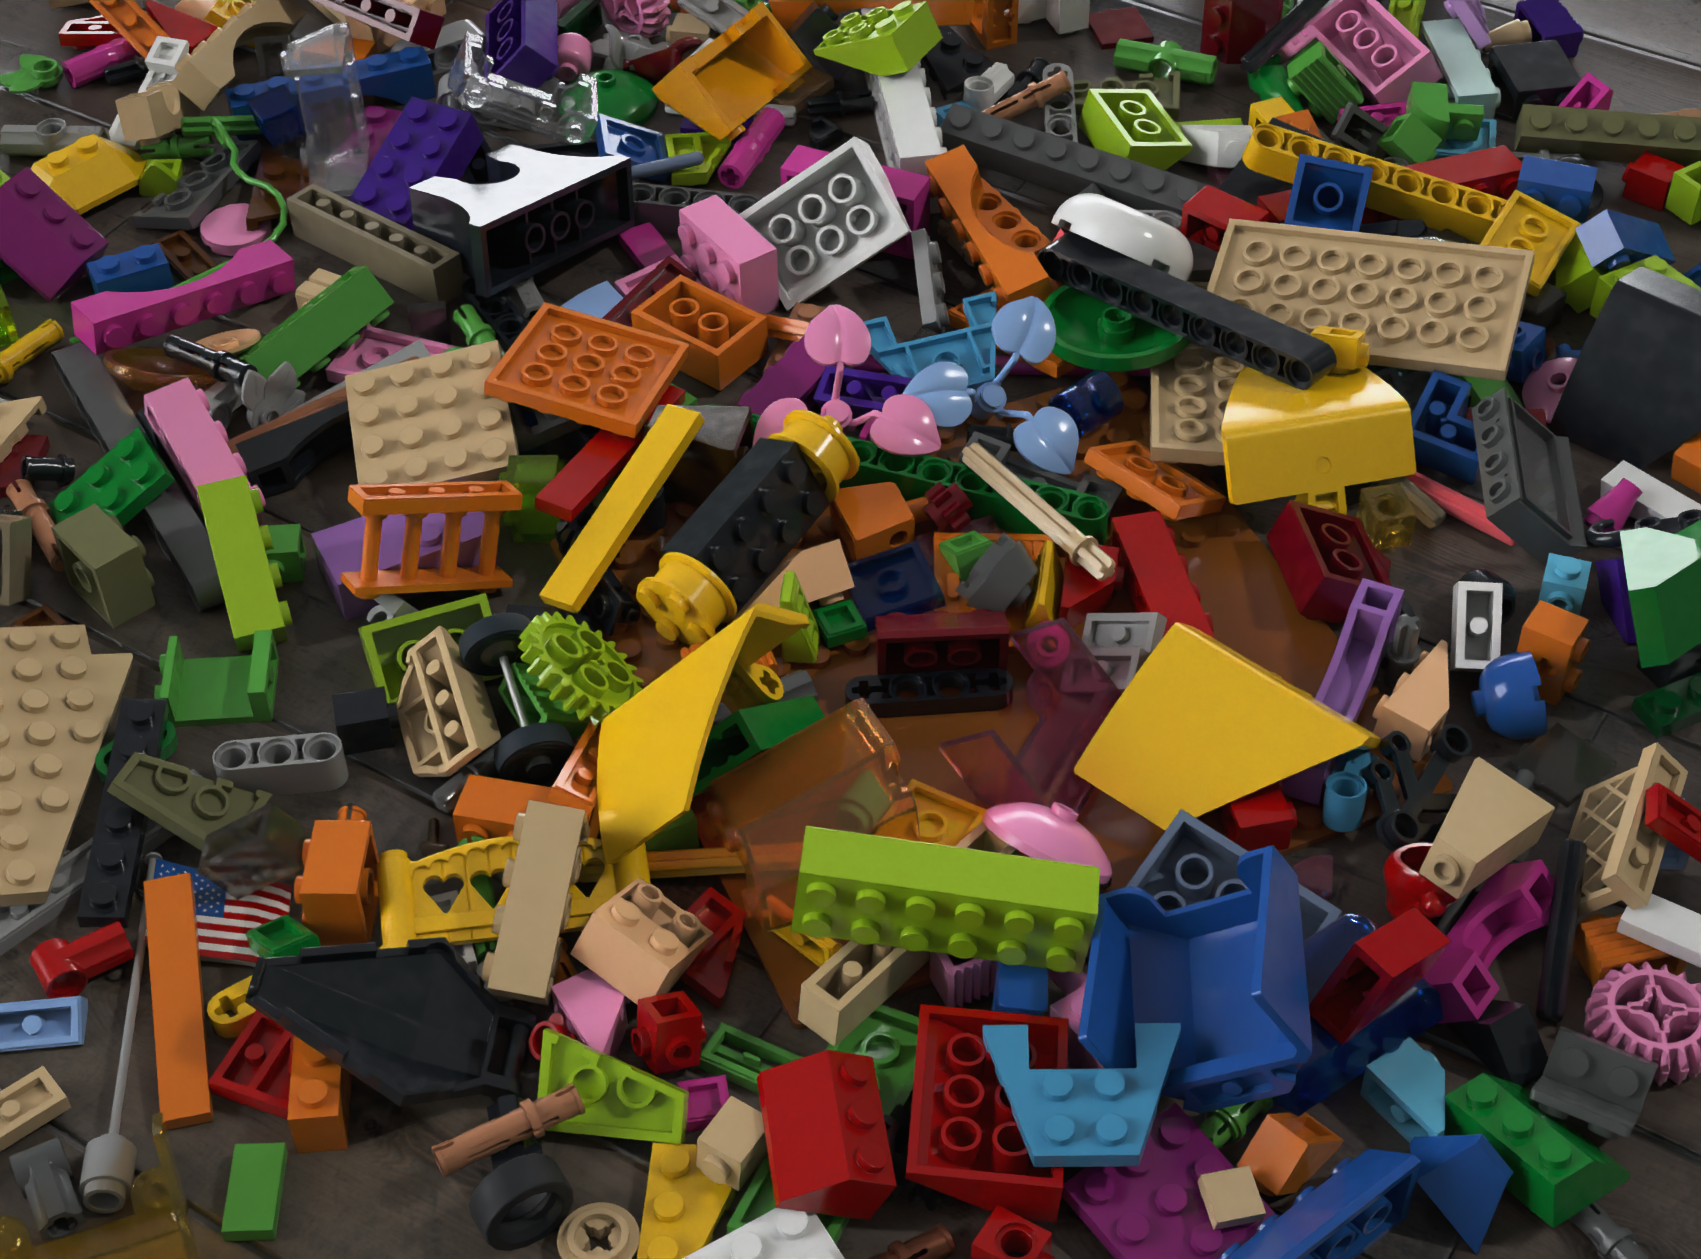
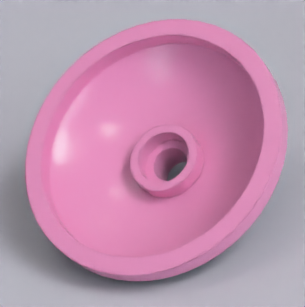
[982,802,1112,884]

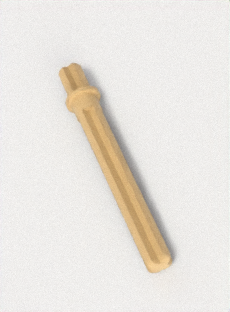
[962,442,1116,581]

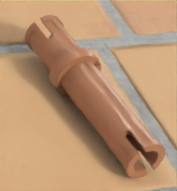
[981,70,1072,121]
[6,479,65,572]
[431,1083,585,1178]

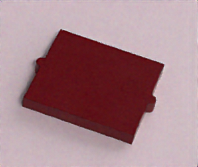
[1089,6,1154,50]

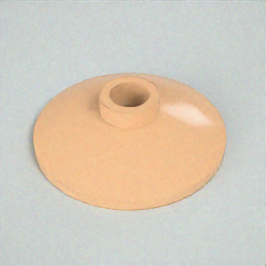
[194,329,261,367]

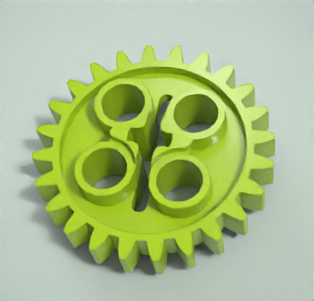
[518,611,644,727]

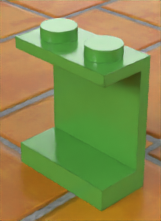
[154,630,279,727]

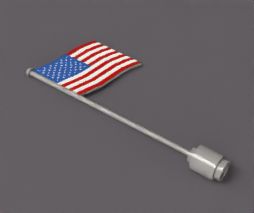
[79,852,292,1213]

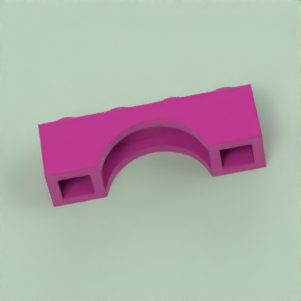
[1410,859,1555,1024]

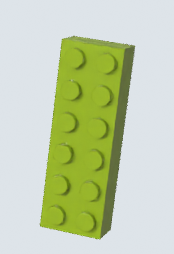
[791,826,1100,973]

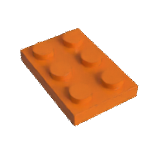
[1083,440,1227,522]

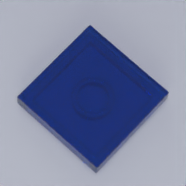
[847,540,946,632]

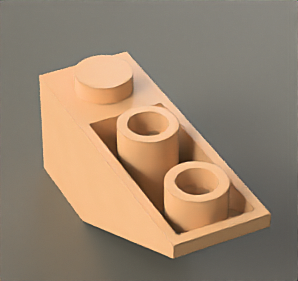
[726,539,855,626]
[1372,639,1449,762]

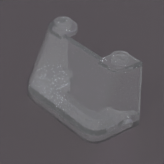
[448,31,598,145]

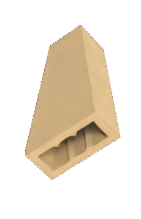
[1419,757,1555,900]

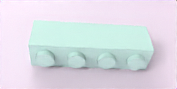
[1419,18,1501,119]

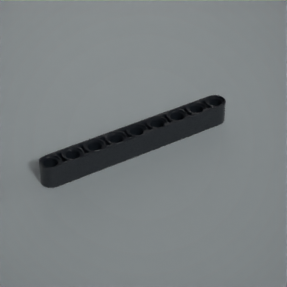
[1037,232,1337,390]

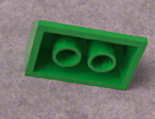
[1445,1073,1630,1228]

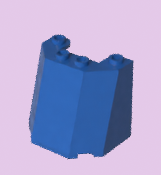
[1078,845,1312,1113]

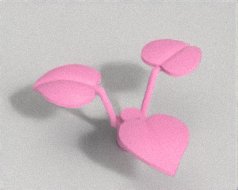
[752,304,941,456]

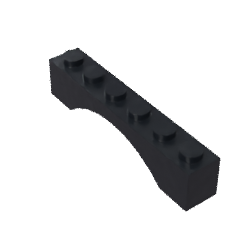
[236,400,353,498]

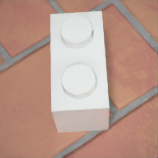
[1450,581,1503,672]

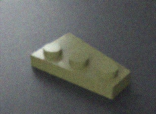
[107,751,273,865]

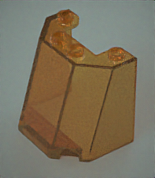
[700,698,921,933]

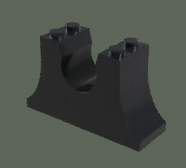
[409,144,636,298]

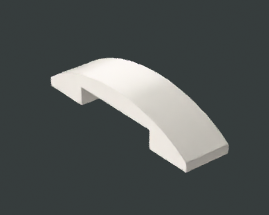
[109,36,190,150]

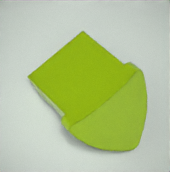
[139,159,185,197]

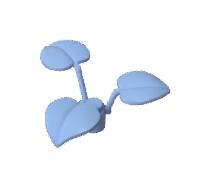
[903,296,1079,476]

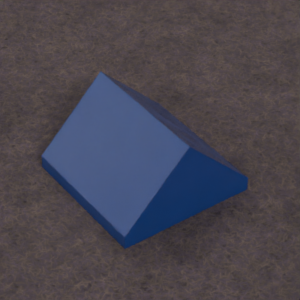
[1284,154,1373,232]

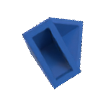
[1409,1134,1514,1255]

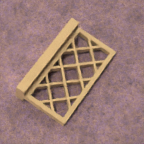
[1546,742,1688,926]

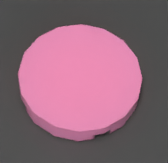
[200,203,273,256]

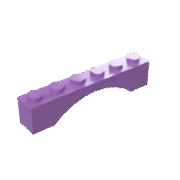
[1282,578,1404,806]

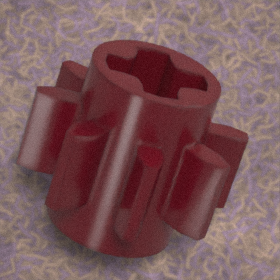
[922,481,973,533]

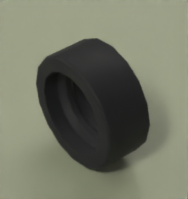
[469,1153,574,1251]

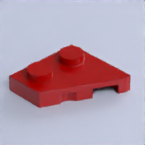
[58,15,123,50]
[679,886,746,1009]
[208,1010,294,1120]

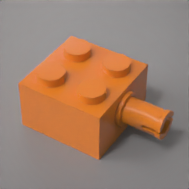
[294,806,379,946]

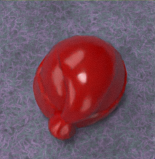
[1383,843,1459,921]

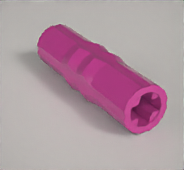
[62,37,141,88]
[717,107,785,189]

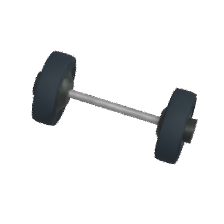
[459,613,575,784]

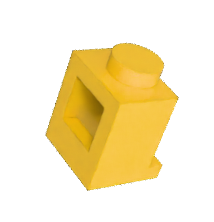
[1311,325,1370,374]

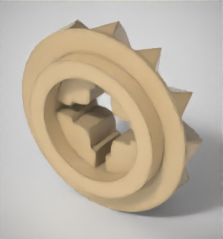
[557,1202,640,1259]

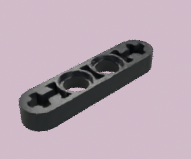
[845,667,1014,719]

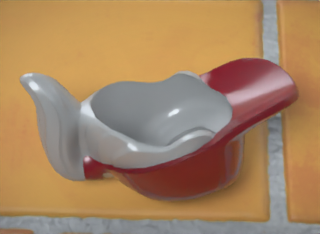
[605,24,702,83]

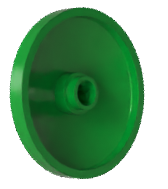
[1044,285,1190,372]

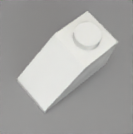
[1180,125,1253,168]

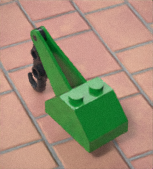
[1586,509,1701,668]

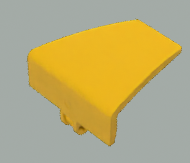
[1221,366,1416,515]
[597,603,810,864]
[1074,622,1382,831]

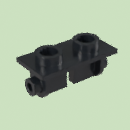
[585,566,640,636]

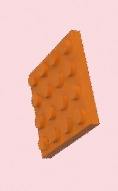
[484,302,690,439]

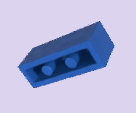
[1575,209,1676,272]

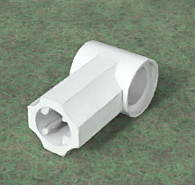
[963,62,1015,111]

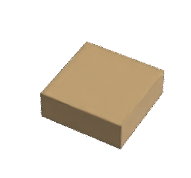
[1197,1165,1266,1230]

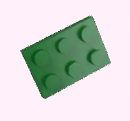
[48,427,176,527]

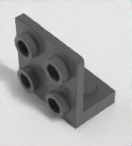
[1529,1026,1659,1140]

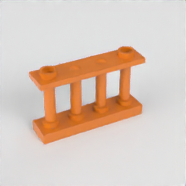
[340,480,523,599]

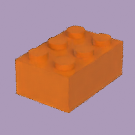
[631,274,769,391]

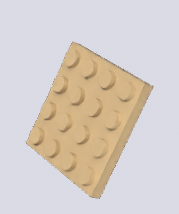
[344,340,522,484]

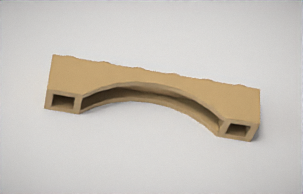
[171,0,307,111]

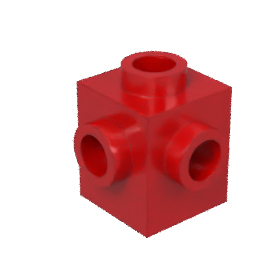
[631,990,706,1074]

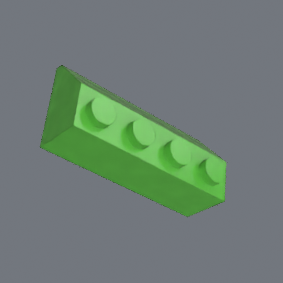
[236,266,394,389]

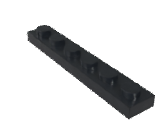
[77,699,169,928]

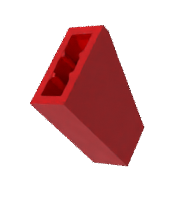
[1309,907,1451,1045]

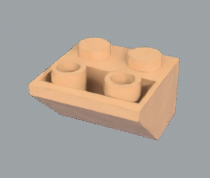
[570,878,714,1005]

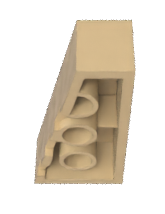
[482,800,590,1006]

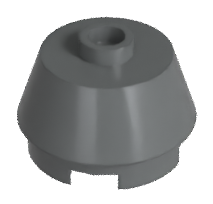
[956,532,1039,612]

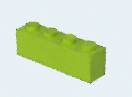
[196,475,293,653]

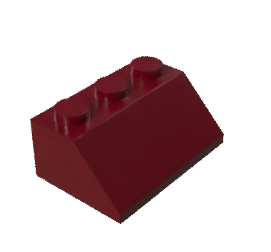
[1200,0,1284,64]
[1266,500,1392,624]
[875,609,1010,675]

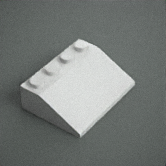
[739,137,911,312]

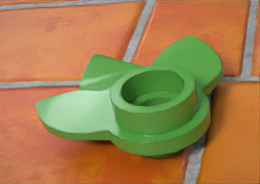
[0,54,64,94]

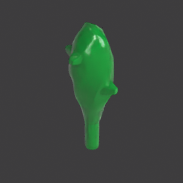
[1248,54,1317,125]

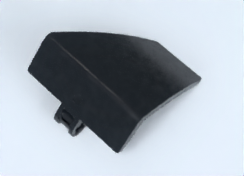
[1549,267,1701,469]

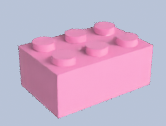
[678,195,779,314]

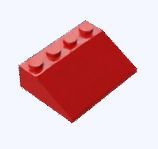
[905,1004,1069,1223]

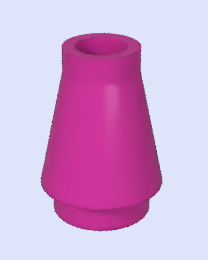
[1583,478,1643,532]

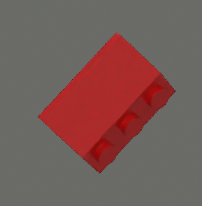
[757,1050,897,1220]

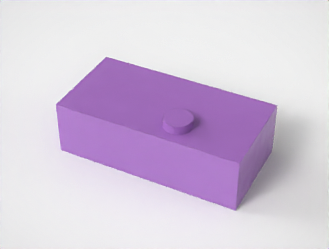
[311,512,500,620]

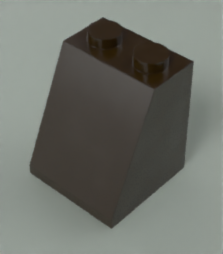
[644,405,754,507]

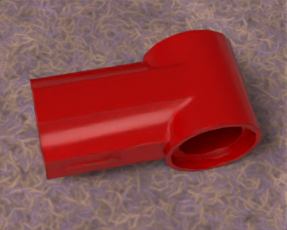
[30,921,135,999]

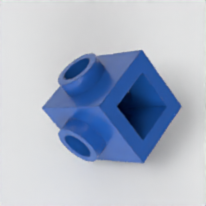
[1506,321,1546,383]

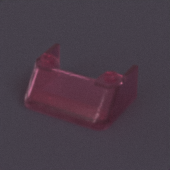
[938,617,1122,818]

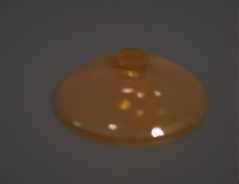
[103,347,217,394]

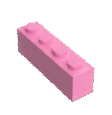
[144,377,266,525]

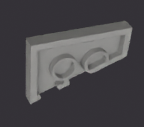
[911,228,950,337]

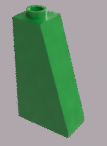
[693,695,834,796]

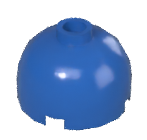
[1471,651,1547,740]

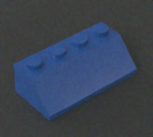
[1220,1149,1421,1259]

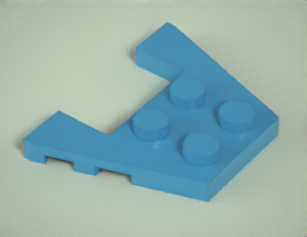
[863,291,997,390]
[983,1023,1181,1167]

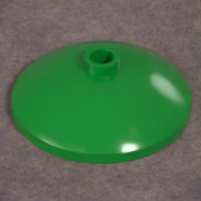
[557,69,658,134]

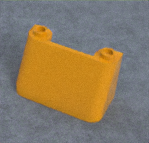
[651,1,813,142]

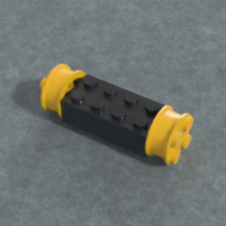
[636,410,860,645]

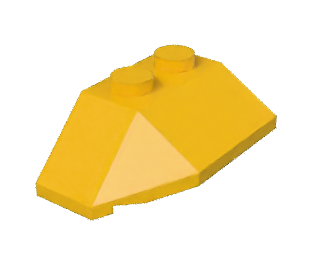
[31,134,147,215]

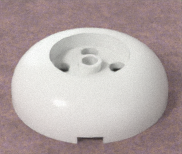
[1051,193,1193,282]

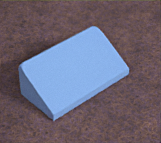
[0,996,88,1053]

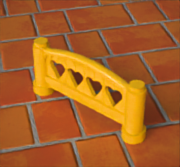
[376,836,651,949]

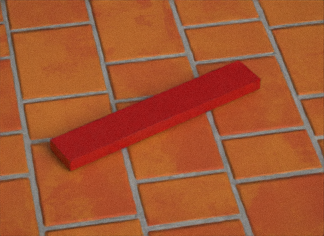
[534,385,686,522]

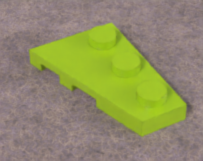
[537,1028,689,1144]

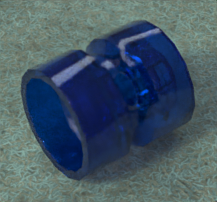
[1048,370,1123,439]

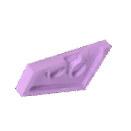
[1443,0,1491,50]

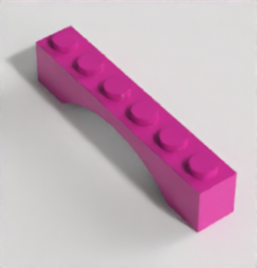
[71,239,295,356]

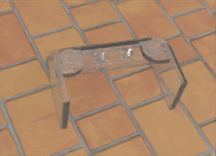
[281,22,370,197]

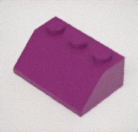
[0,166,109,303]

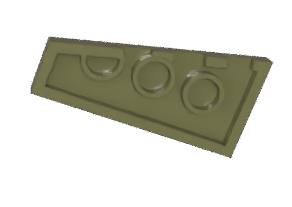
[1042,71,1180,120]

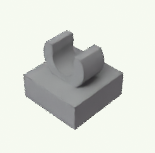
[366,594,419,624]

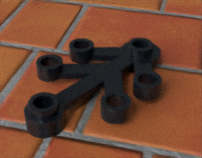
[1362,724,1472,852]

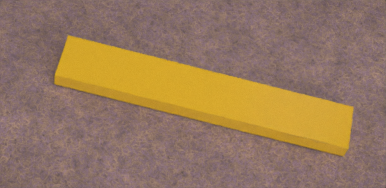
[539,404,705,614]

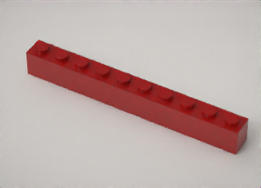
[1109,510,1297,852]

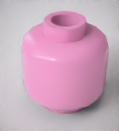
[555,32,594,82]

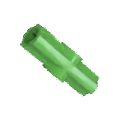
[1113,38,1218,87]

